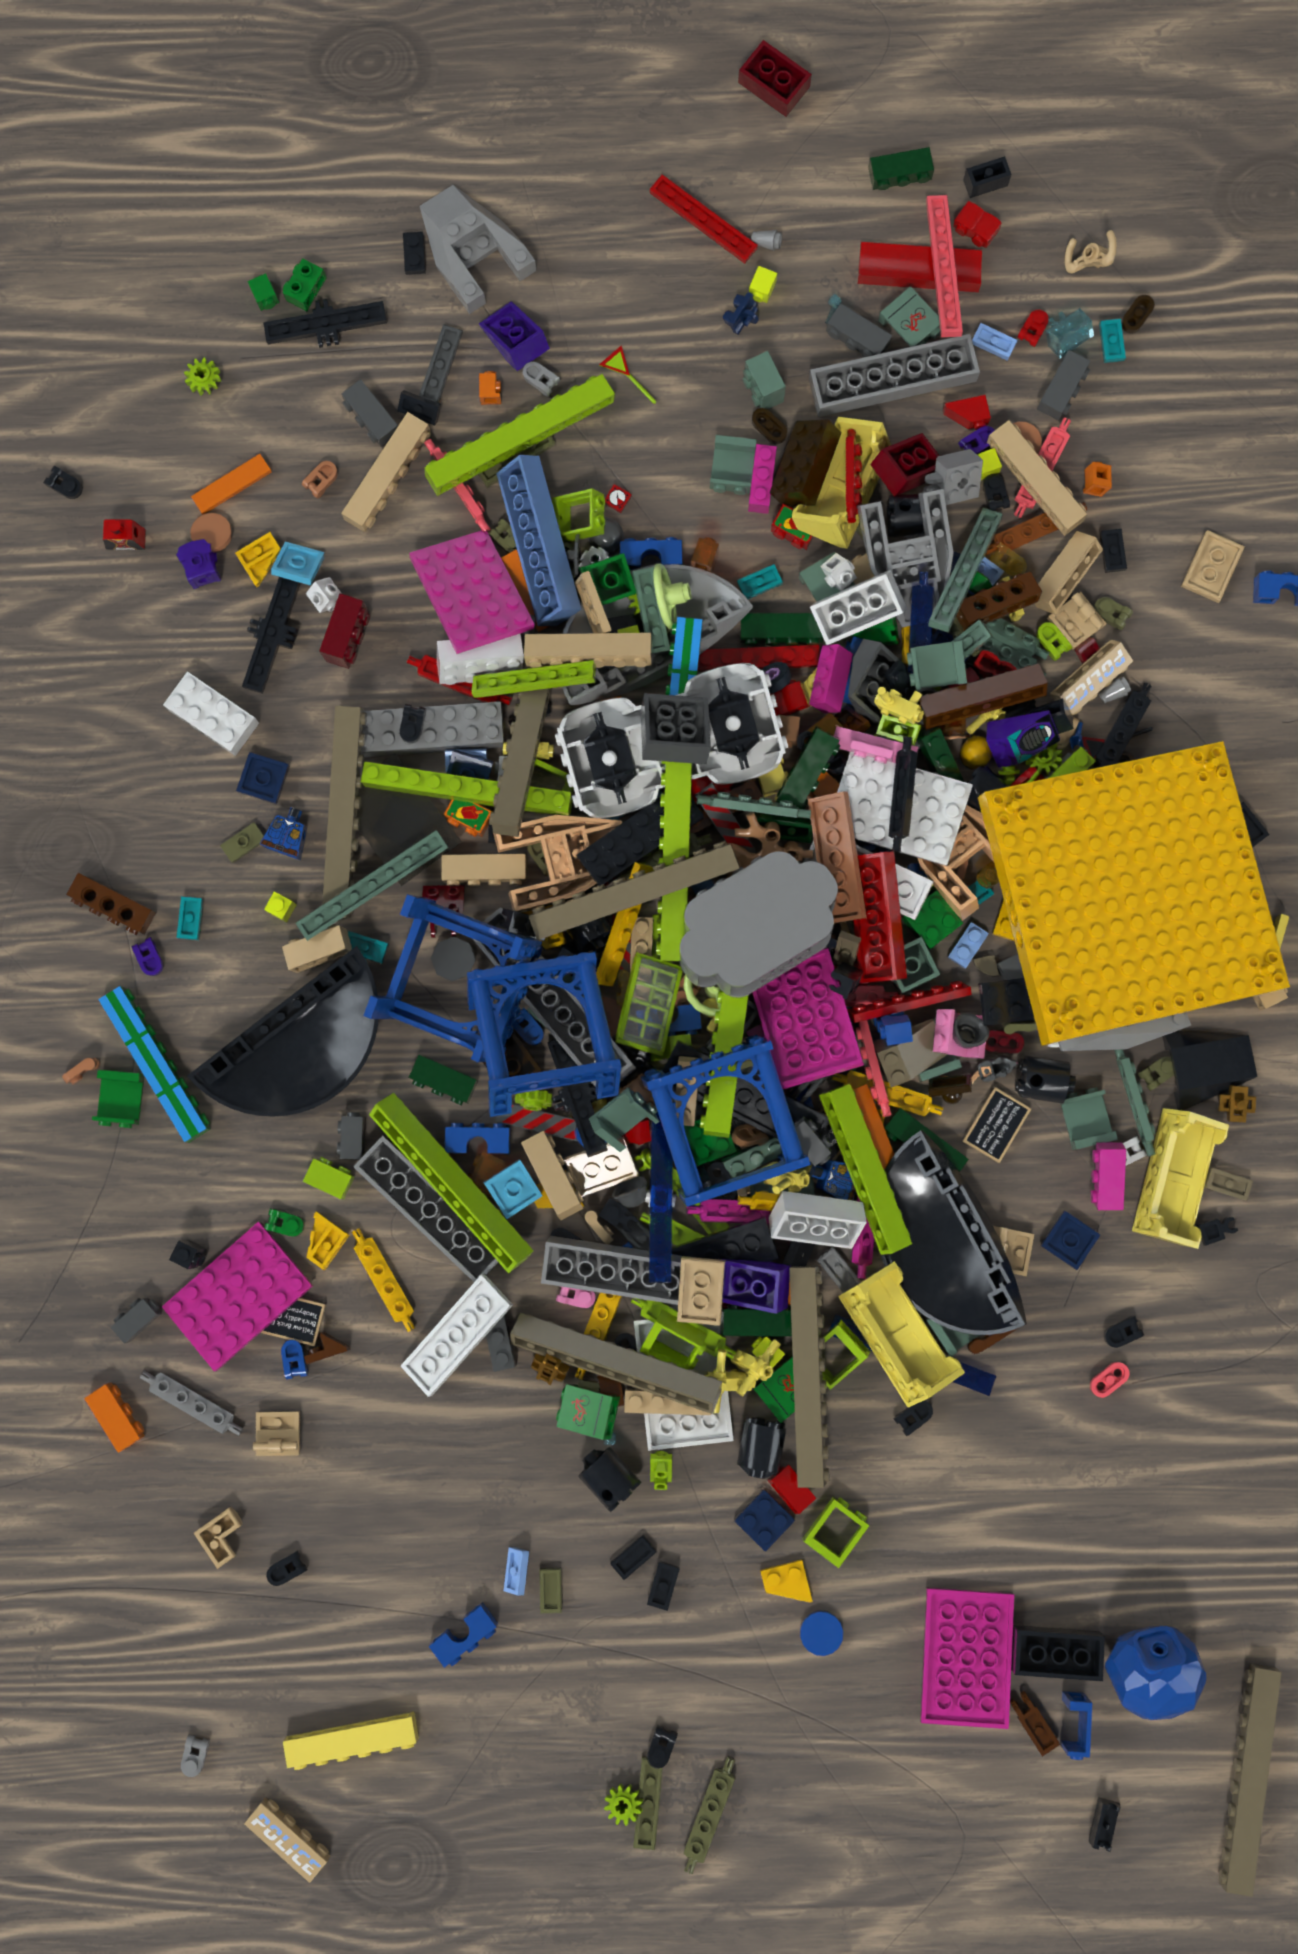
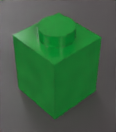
[247,273,279,311]

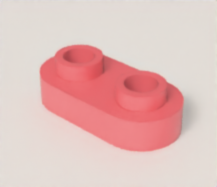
[1090,1362,1130,1398]

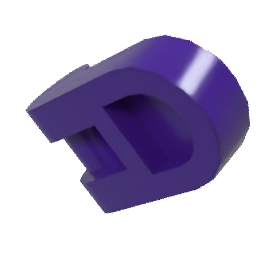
[958,426,995,454]
[131,937,163,976]

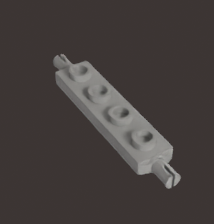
[140,1370,243,1436]

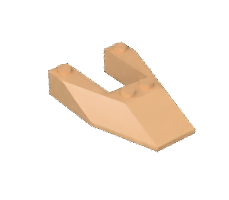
[917,805,994,921]
[493,815,622,912]

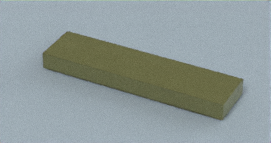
[478,436,555,488]
[633,1756,663,1850]

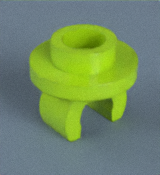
[998,765,1020,786]
[634,1149,657,1171]

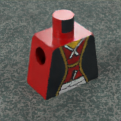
[103,519,146,550]

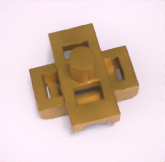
[1218,1085,1256,1123]
[531,1353,570,1386]

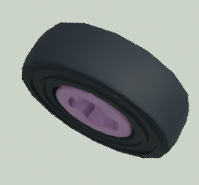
[760,662,792,694]

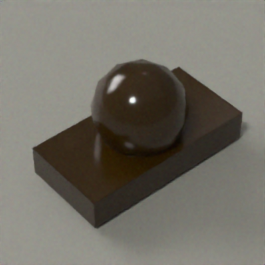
[928,1074,972,1104]

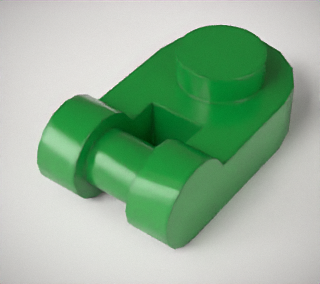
[264,1208,305,1237]

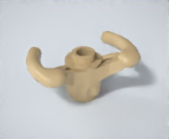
[1065,230,1117,273]

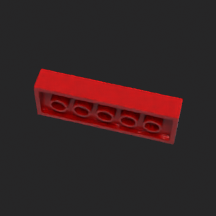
[857,242,982,293]
[853,851,907,983]

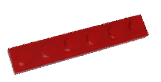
[650,175,758,264]
[697,645,820,672]
[847,981,972,1023]

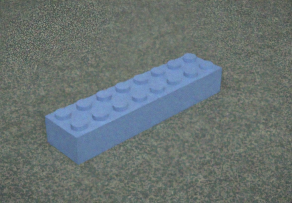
[496,455,582,626]

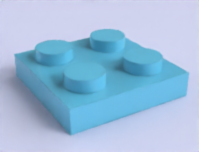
[271,541,324,585]
[483,1160,543,1219]

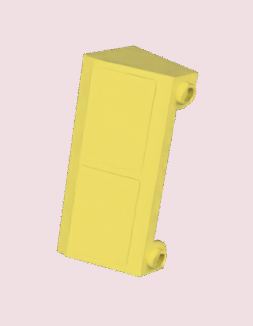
[792,417,891,549]
[1132,1108,1229,1249]
[838,1261,965,1407]

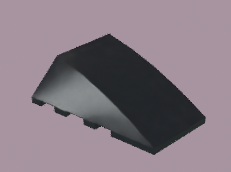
[1162,1031,1258,1111]

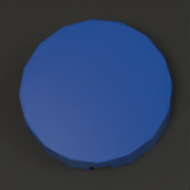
[800,1611,843,1656]

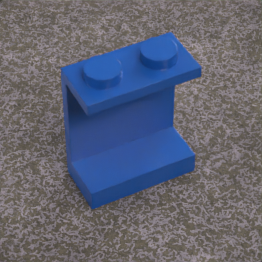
[1060,1691,1092,1760]

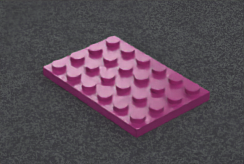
[409,530,534,654]
[753,948,864,1089]
[162,1222,313,1372]
[920,1588,1014,1729]

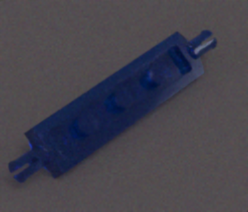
[908,572,934,687]

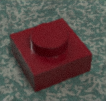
[1074,637,1100,664]

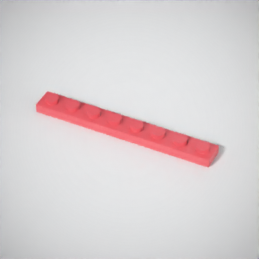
[926,195,963,337]

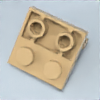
[1047,592,1107,650]
[993,1226,1034,1276]
[253,1411,300,1456]

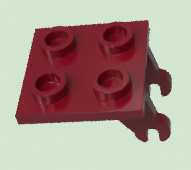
[422,885,465,938]

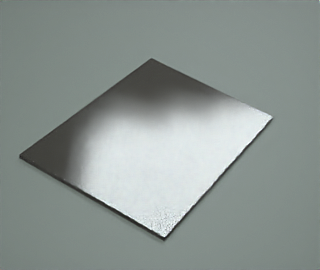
[357,753,462,887]

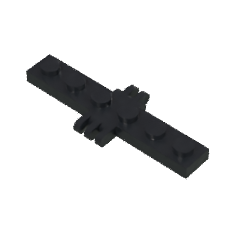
[263,299,387,348]
[242,577,301,694]
[547,1039,608,1158]

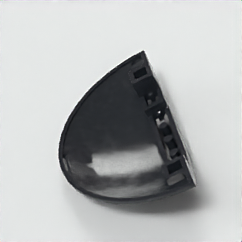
[187,946,379,1117]
[879,1130,1027,1335]

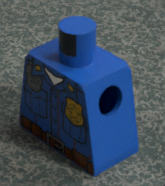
[260,807,307,861]
[810,1160,856,1201]

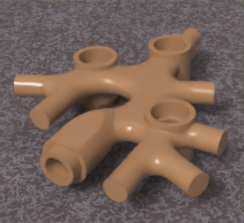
[718,812,813,879]

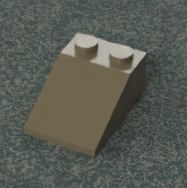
[873,1019,947,1087]

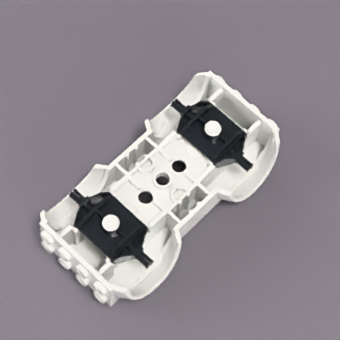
[555,663,788,819]

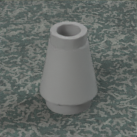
[751,230,782,251]
[1098,677,1131,704]

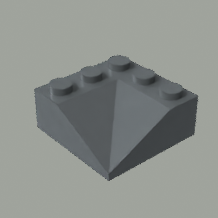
[848,639,913,726]
[641,693,711,764]

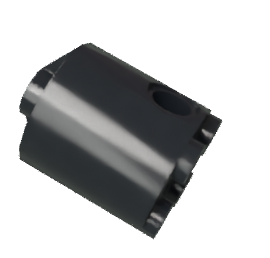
[887,494,925,537]
[965,765,1010,812]
[566,916,612,953]
[1015,1056,1076,1104]
[737,1417,786,1479]
[578,1447,642,1512]

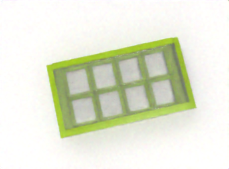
[615,952,682,1056]

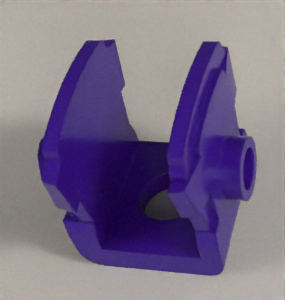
[176,539,221,589]

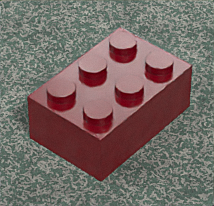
[738,40,812,117]
[870,433,940,497]
[319,593,370,669]

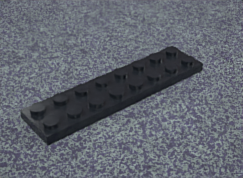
[662,1040,829,1139]

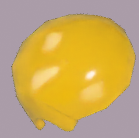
[960,735,993,769]

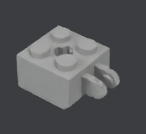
[924,449,983,505]

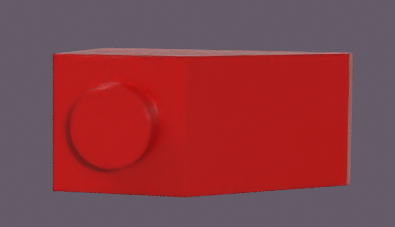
[943,395,991,430]

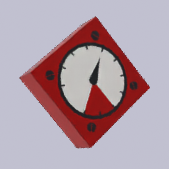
[605,484,632,513]

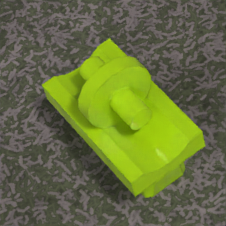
[650,1451,672,1490]

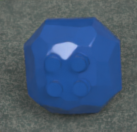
[1105,1626,1207,1720]

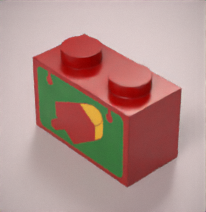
[771,504,814,550]

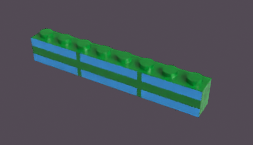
[665,617,703,695]
[98,986,211,1143]

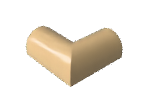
[194,1507,243,1569]

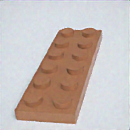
[808,791,866,923]

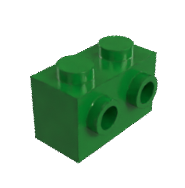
[282,258,327,312]

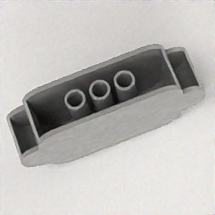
[680,851,838,998]

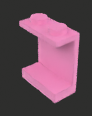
[933,1009,986,1059]

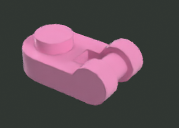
[556,1286,596,1308]

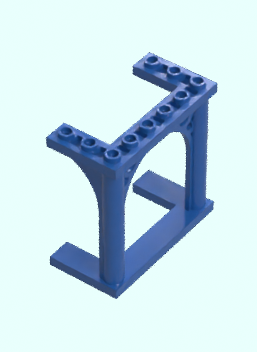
[363,894,542,1062]
[467,952,621,1117]
[640,1034,811,1207]

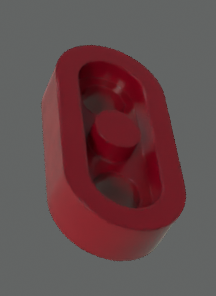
[985,1030,1024,1054]

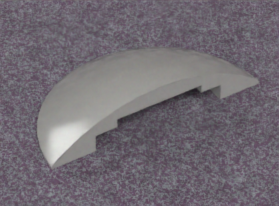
[562,564,753,705]

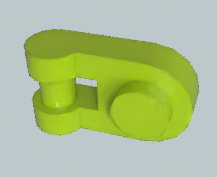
[1037,622,1072,661]

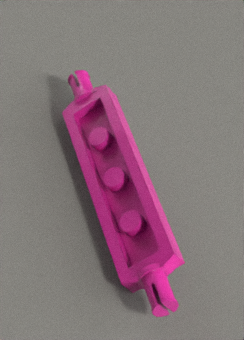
[852,1195,874,1279]
[686,1199,772,1224]

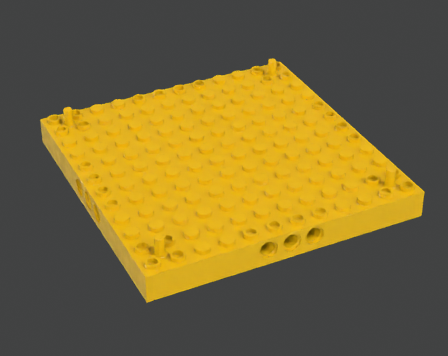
[978,741,1290,1046]

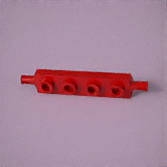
[846,429,862,523]
[407,655,513,705]

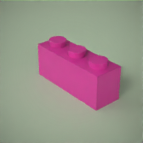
[748,444,777,514]
[809,644,853,713]
[1091,1142,1126,1210]

